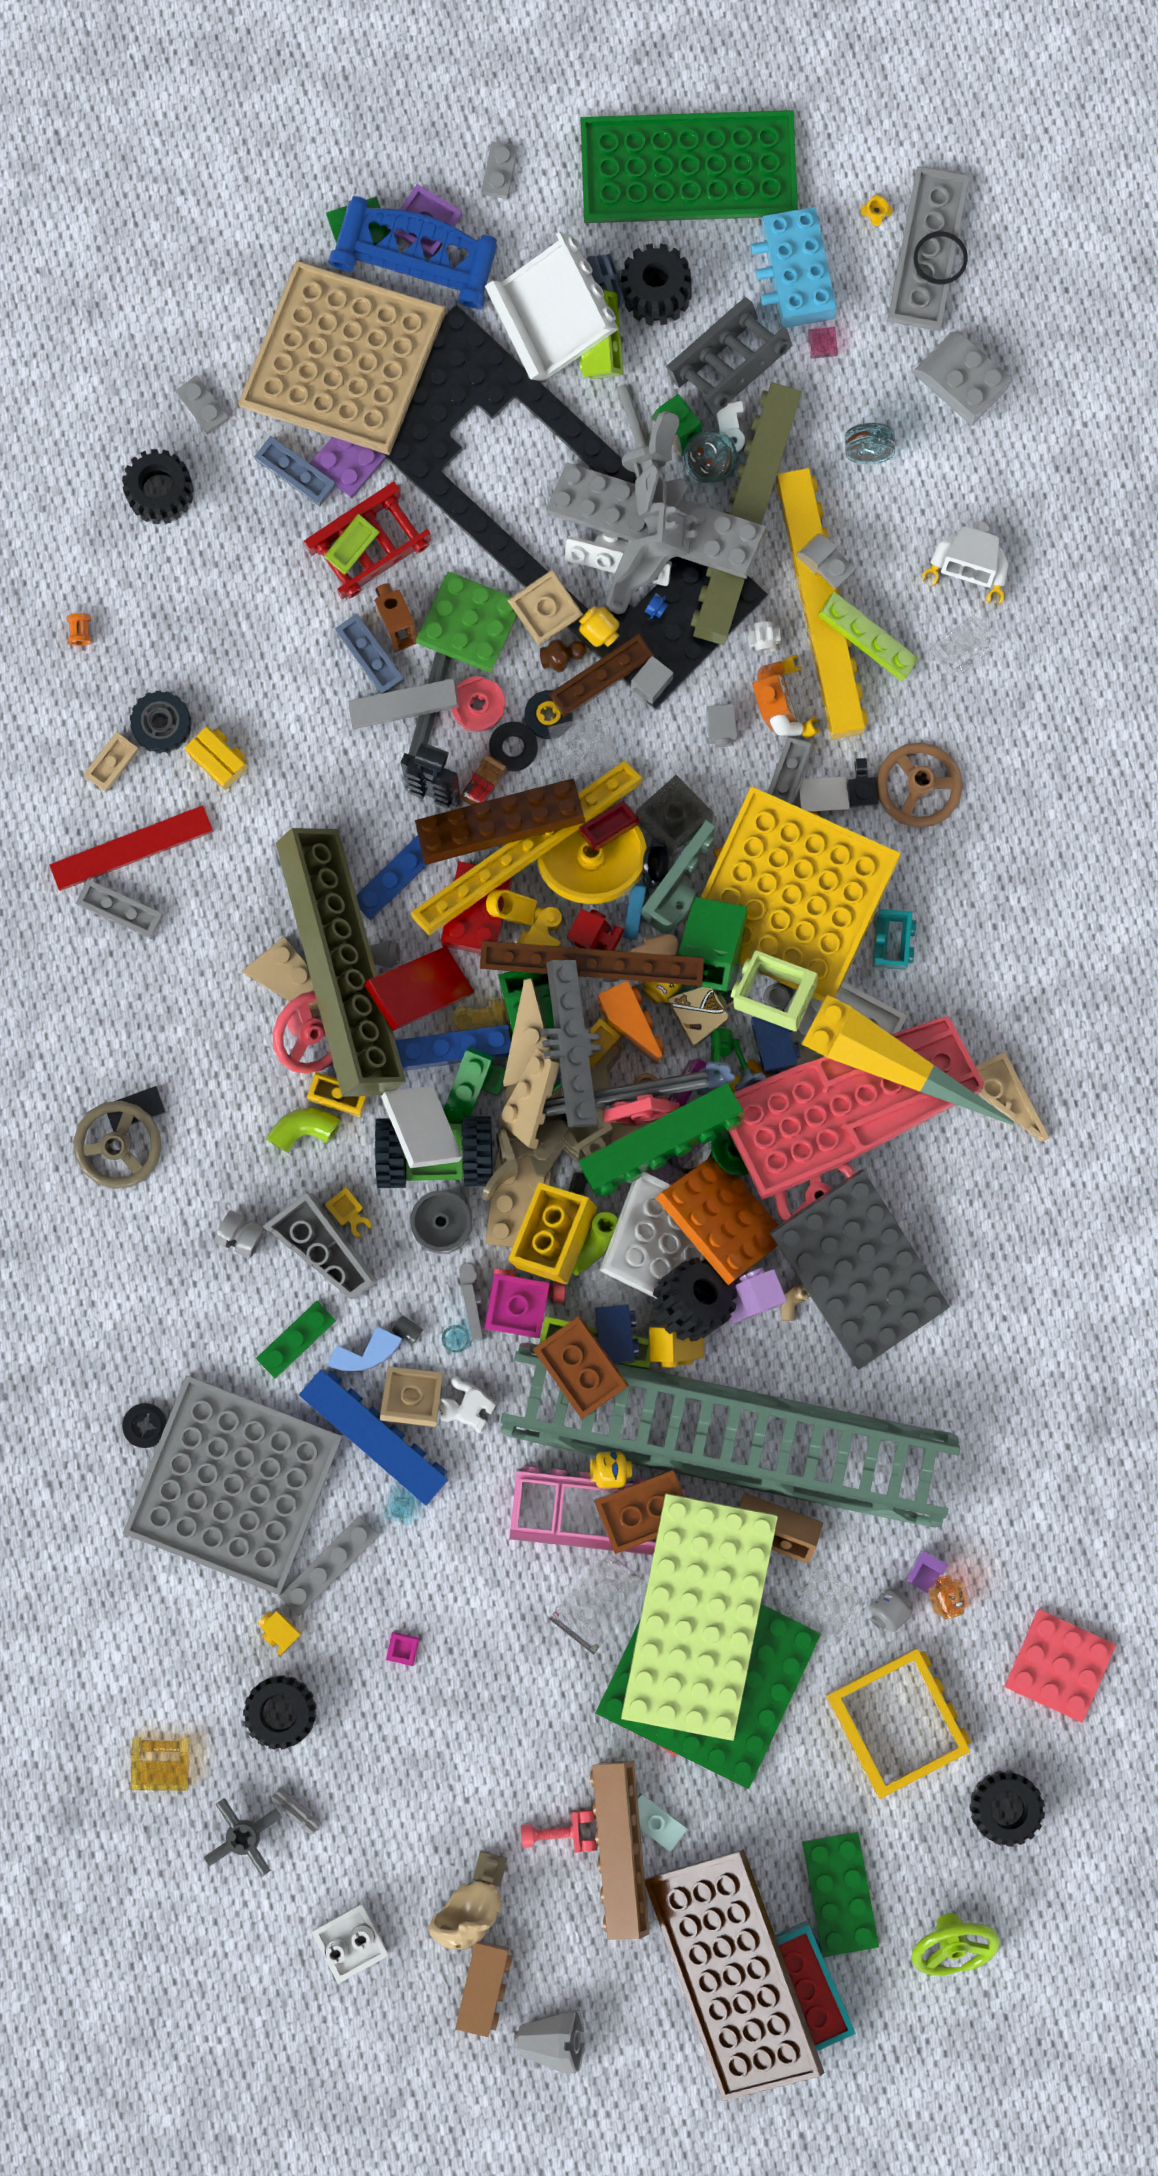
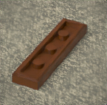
[549,634,655,718]

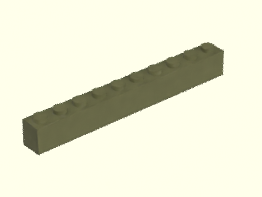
[691,382,802,646]

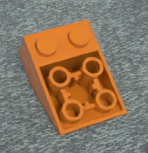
[597,981,665,1065]

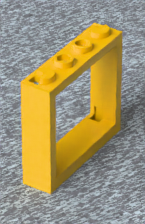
[825,1648,972,1799]

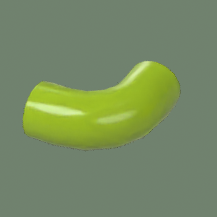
[266,1108,341,1154]
[572,1212,618,1276]

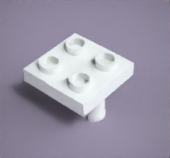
[311,1903,389,1984]

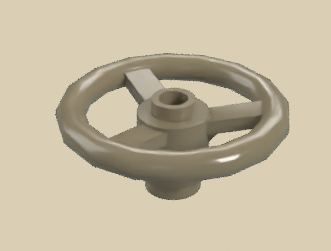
[73,1101,162,1189]

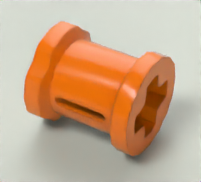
[66,613,92,646]

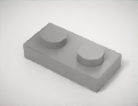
[481,141,518,200]
[175,375,229,435]

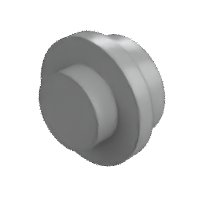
[763,983,791,1010]

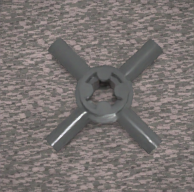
[204,1798,282,1877]

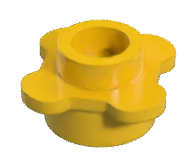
[860,195,893,226]

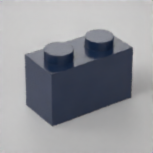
[751,1009,801,1074]
[595,1304,639,1364]

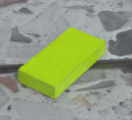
[323,514,379,574]

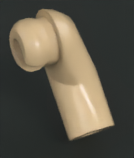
[781,1284,809,1321]

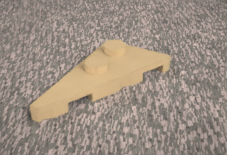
[503,978,551,1086]
[975,1052,1049,1142]

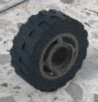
[130,690,192,754]

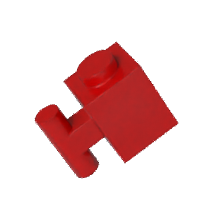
[566,909,625,951]

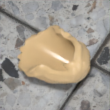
[427,1881,502,1950]

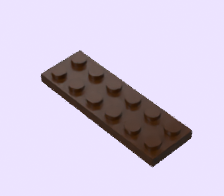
[415,778,586,865]

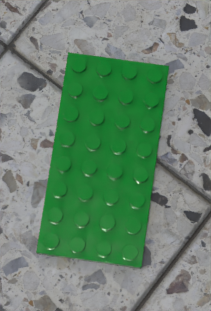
[580,110,798,223]

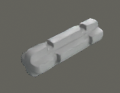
[272,1788,321,1834]

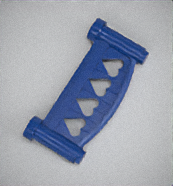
[328,196,497,310]

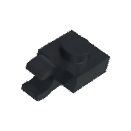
[848,758,879,808]

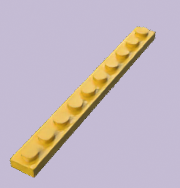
[411,760,642,936]

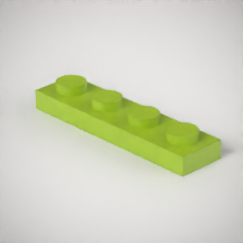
[818,592,918,681]

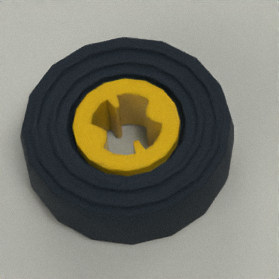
[524,690,573,739]

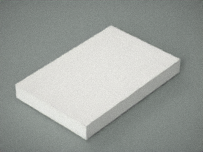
[381,1086,463,1168]

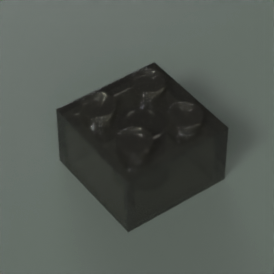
[636,775,714,858]

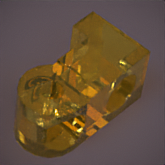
[452,999,505,1031]

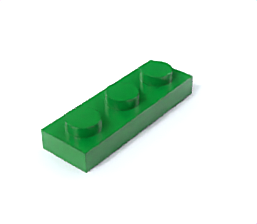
[443,1046,494,1129]
[256,1301,336,1379]

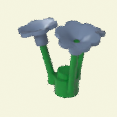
[695,1028,767,1095]

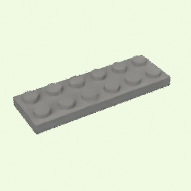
[887,166,970,331]

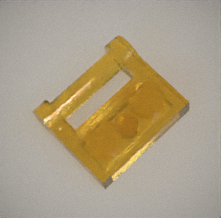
[131,1737,190,1791]

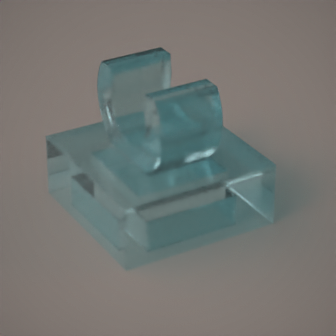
[383,1490,418,1525]

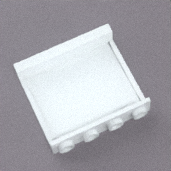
[485,232,618,382]

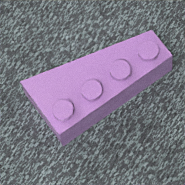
[729,1267,787,1325]

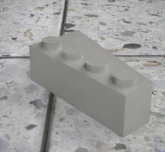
[262,1192,378,1299]

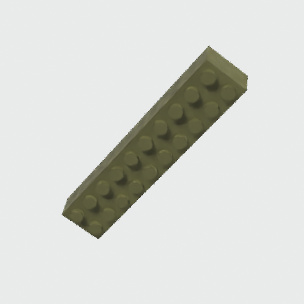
[276,828,406,1097]

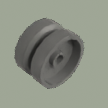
[410,1190,472,1254]

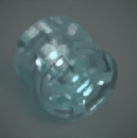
[442,1325,470,1353]

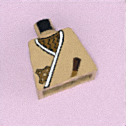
[668,987,734,1048]

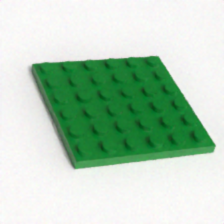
[595,1604,822,1789]

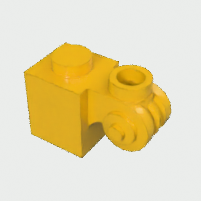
[517,906,562,946]

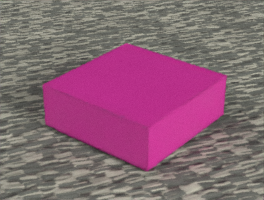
[386,1632,420,1666]

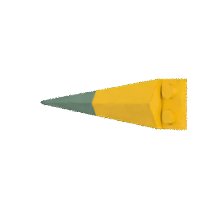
[801,994,1015,1125]

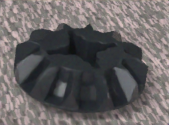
[122,1403,167,1448]

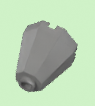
[514,2010,584,2074]

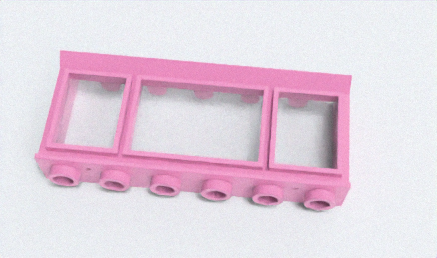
[509,1465,685,1555]

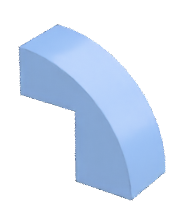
[327,1327,403,1372]

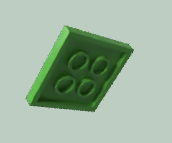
[416,571,518,673]

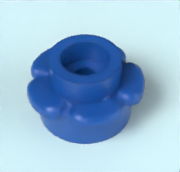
[644,593,668,619]

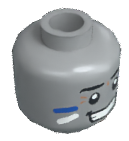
[870,1589,912,1632]

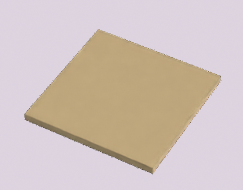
[238,260,446,455]

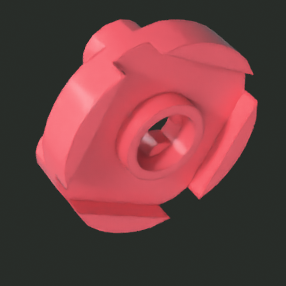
[451,676,505,732]

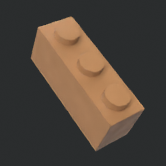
[738,1492,824,1564]
[455,1941,513,2037]

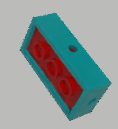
[775,1921,856,2051]

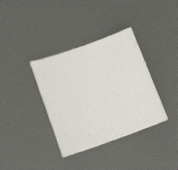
[799,777,850,812]

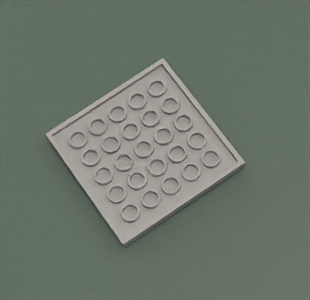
[122,1375,343,1595]

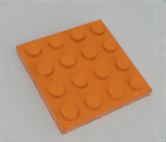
[656,1155,779,1285]

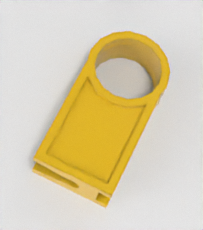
[486,890,537,926]

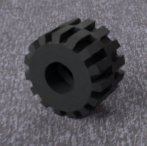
[621,243,692,326]
[652,1257,737,1341]

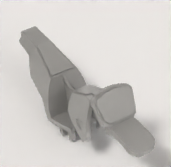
[605,411,698,614]

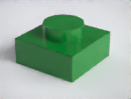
[482,1063,506,1096]

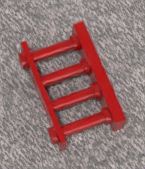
[304,481,431,599]

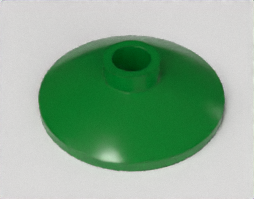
[711,1129,750,1177]

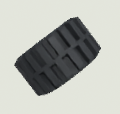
[122,449,194,524]
[243,1675,317,1750]
[969,1771,1045,1847]

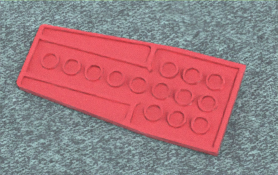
[729,1017,984,1200]

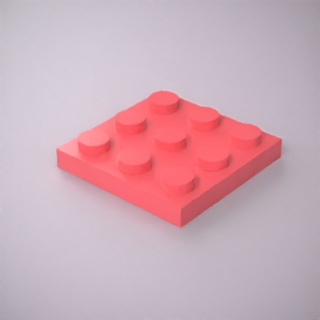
[1004,1609,1116,1723]

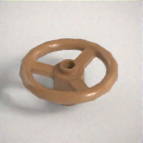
[876,742,963,828]

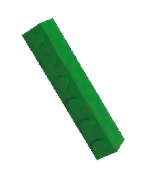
[578,1083,745,1197]

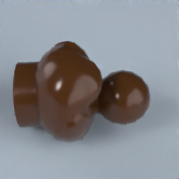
[540,639,586,673]

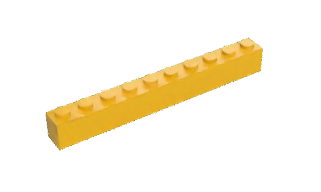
[776,468,868,740]

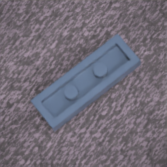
[254,436,336,507]
[335,614,404,694]

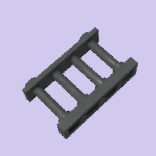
[666,297,793,416]

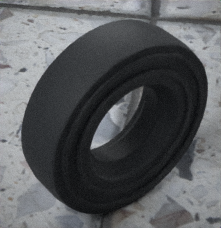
[489,722,538,771]

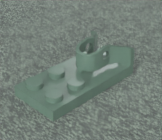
[641,820,716,934]

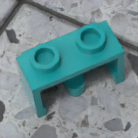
[873,909,916,970]

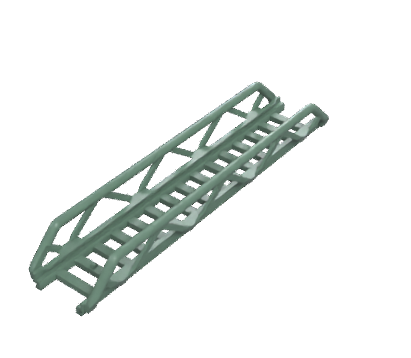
[501,1343,961,1527]

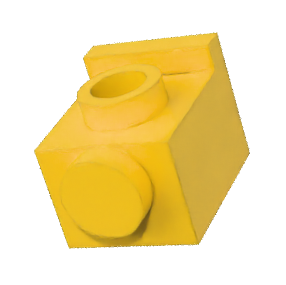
[258,1610,302,1656]

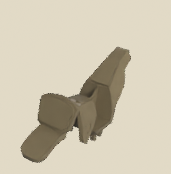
[482,1044,621,1201]

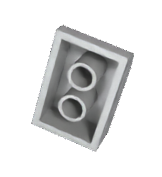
[912,332,1012,426]

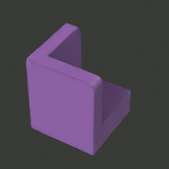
[905,1550,948,1593]

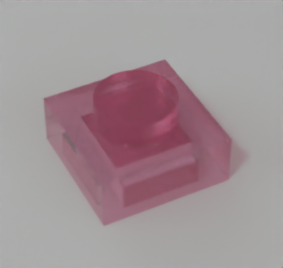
[808,327,838,359]

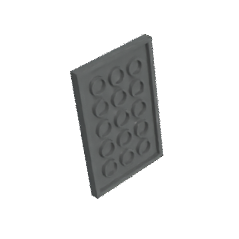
[769,1169,950,1370]

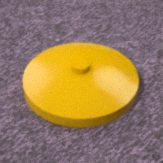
[536,806,646,904]

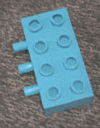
[751,207,837,328]

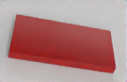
[364,946,474,1031]

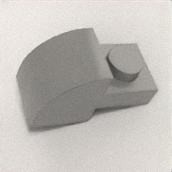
[796,534,856,590]

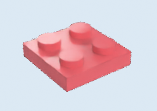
[603,1094,680,1126]

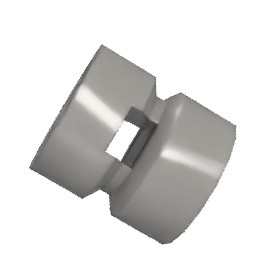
[214,1210,266,1259]

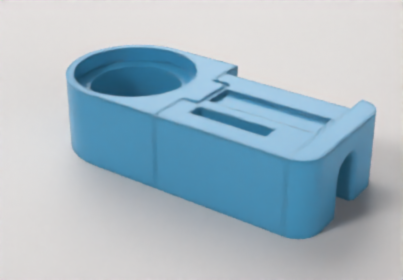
[623,884,646,940]

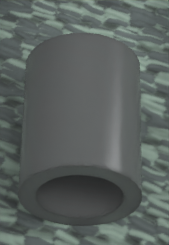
[392,1315,423,1345]

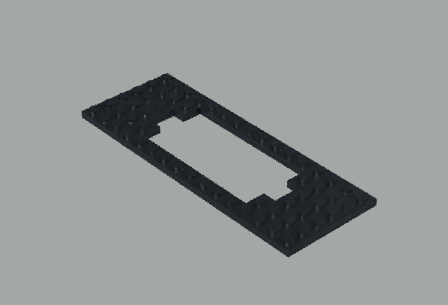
[383,305,768,711]

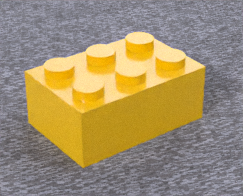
[508,1182,598,1285]

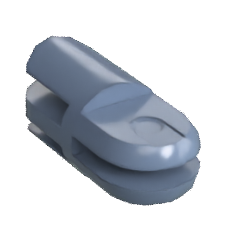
[586,253,624,309]

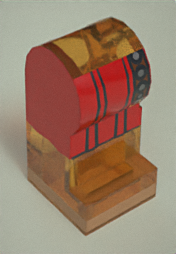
[460,754,507,805]

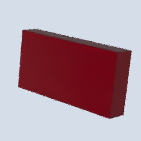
[579,800,640,851]

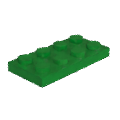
[802,1831,879,1957]

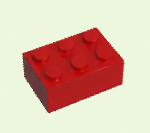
[440,861,513,954]

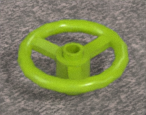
[911,1913,1001,1976]

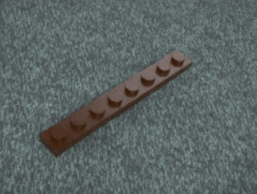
[480,941,705,986]

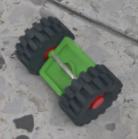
[375,1116,493,1188]

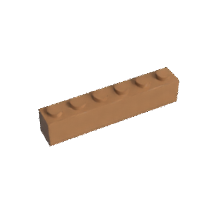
[590,1760,650,1940]

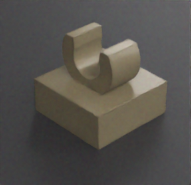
[473,1851,507,1887]

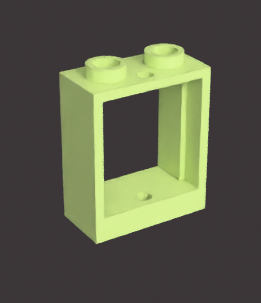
[731,950,818,1032]

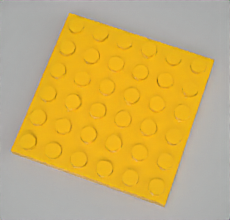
[701,786,902,1002]

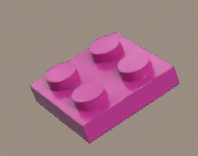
[484,1273,550,1339]

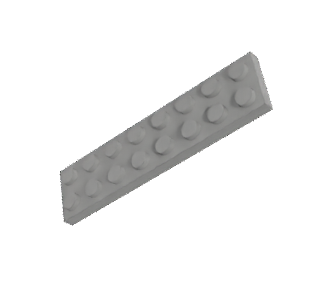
[546,462,767,579]

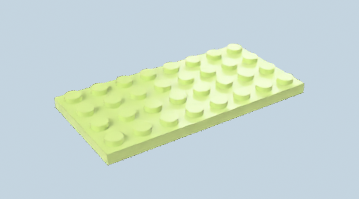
[621,1493,778,1741]

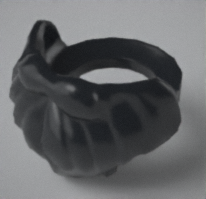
[642,841,669,887]

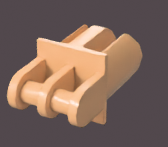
[629,934,678,955]

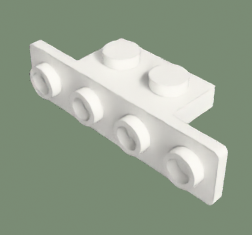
[565,531,672,586]

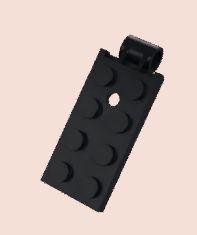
[400,742,461,808]

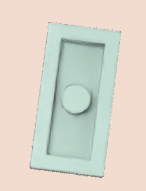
[638,1794,687,1852]

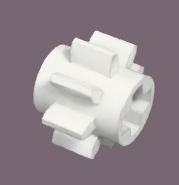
[748,621,781,654]

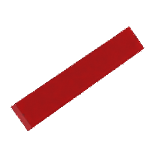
[49,805,214,891]

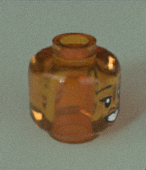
[928,1575,969,1619]

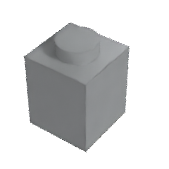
[631,656,673,704]
[706,704,737,748]

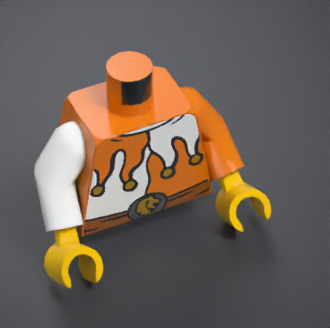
[752,655,821,739]

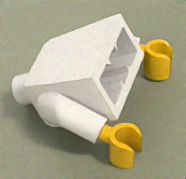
[922,522,1008,605]

